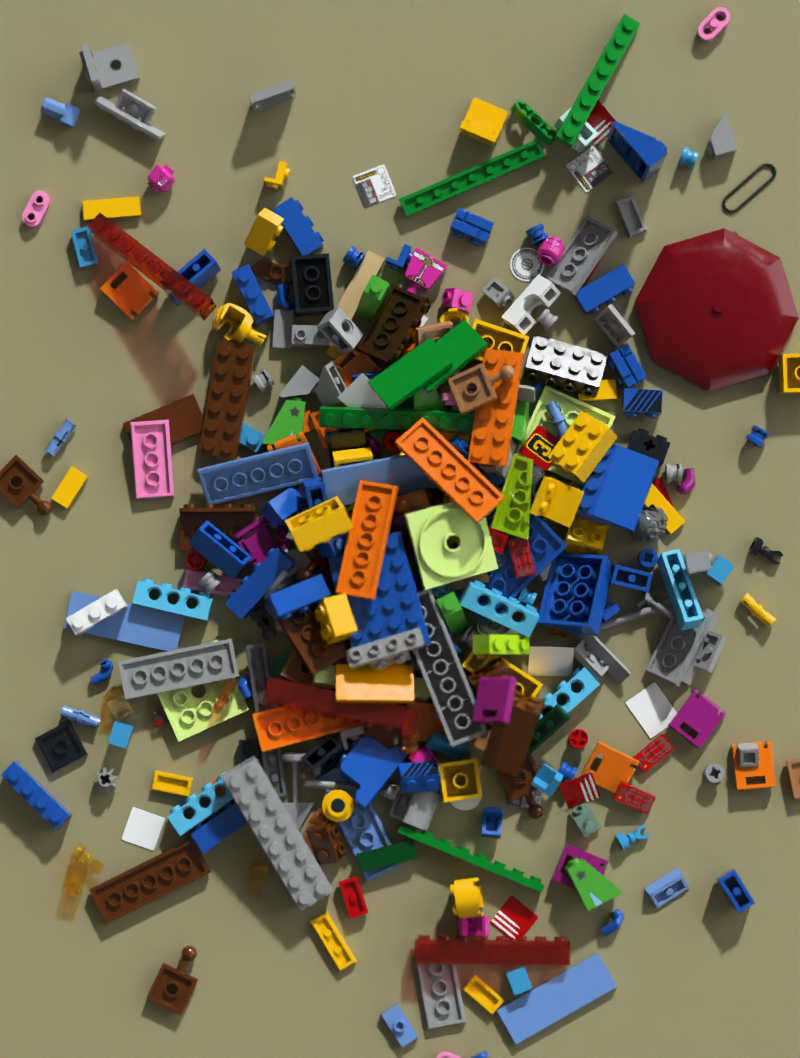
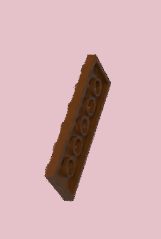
[198,340,256,460]
[89,838,210,924]

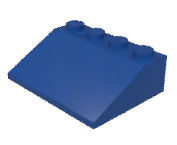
[606,121,667,182]
[577,444,659,532]
[537,552,614,636]

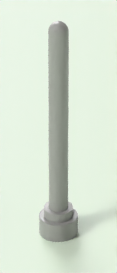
[599,596,674,631]
[303,779,396,800]

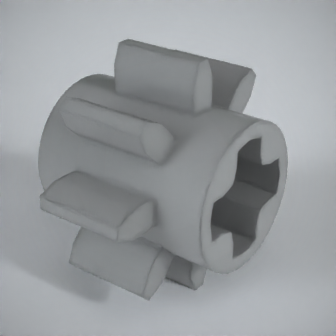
[94,767,119,791]

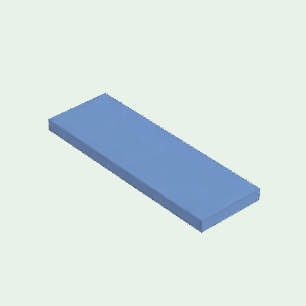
[197,442,319,505]
[322,454,438,505]
[64,591,185,651]
[318,766,402,882]
[497,952,617,1044]

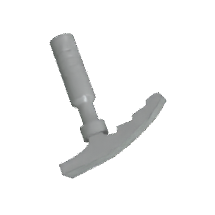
[264,570,298,599]
[635,584,676,619]

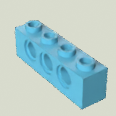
[132,578,214,621]
[459,580,540,637]
[539,667,600,720]
[167,772,234,836]

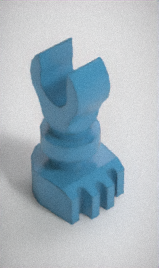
[615,825,650,851]

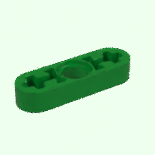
[511,100,557,145]

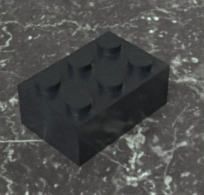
[290,253,334,317]

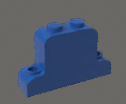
[339,735,412,812]

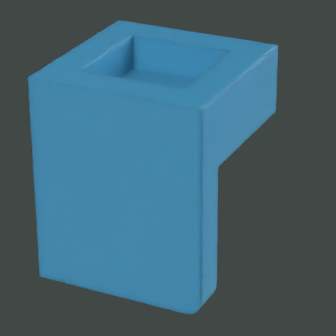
[704,555,734,585]
[108,721,135,748]
[531,764,564,797]
[506,967,533,995]

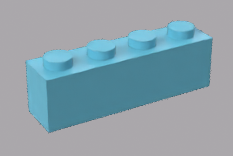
[657,549,703,631]

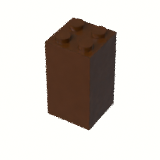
[480,690,545,777]

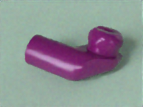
[365,433,382,458]
[677,468,695,495]

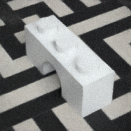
[501,274,561,335]
[66,589,128,636]

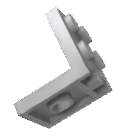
[79,42,140,92]

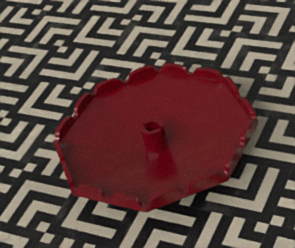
[634,228,799,392]

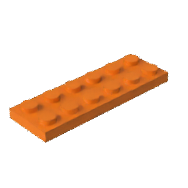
[468,349,524,468]
[395,417,505,524]
[336,480,398,600]
[252,693,373,752]

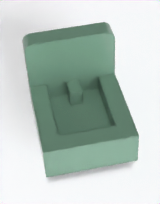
[569,803,601,838]

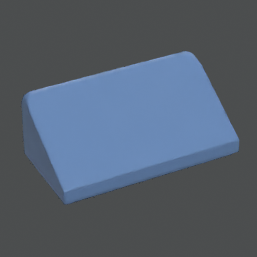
[645,868,690,908]

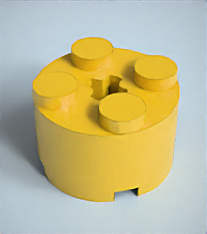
[450,877,484,919]

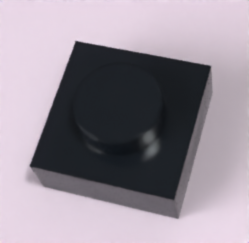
[239,739,259,759]

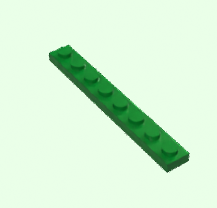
[554,14,641,148]
[399,139,546,217]
[320,406,474,432]
[398,823,545,892]

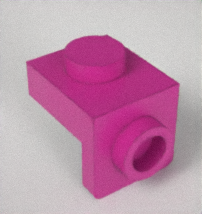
[442,288,474,312]
[458,915,489,936]

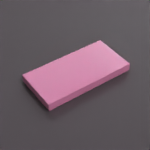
[130,420,174,499]

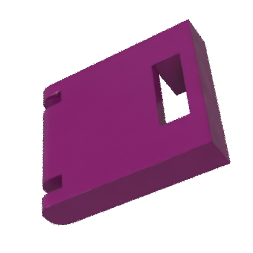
[233,515,291,568]
[472,676,516,724]
[668,689,726,749]
[551,843,609,889]

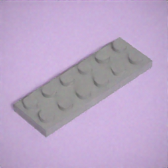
[118,638,240,700]

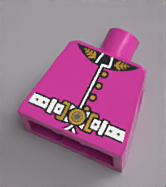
[405,247,447,294]

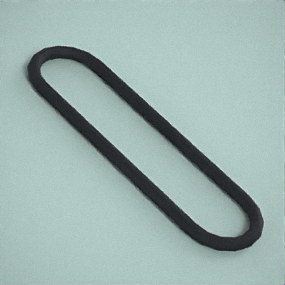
[723,163,777,213]

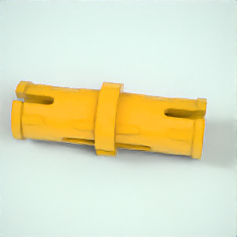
[740,593,776,628]

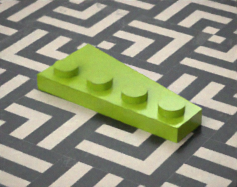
[491,454,533,540]

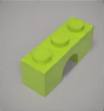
[472,634,530,655]

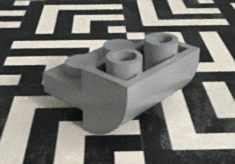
[388,789,441,831]

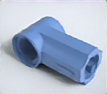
[40,97,81,128]

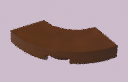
[251,257,292,284]

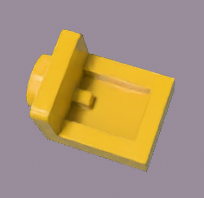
[263,161,290,190]

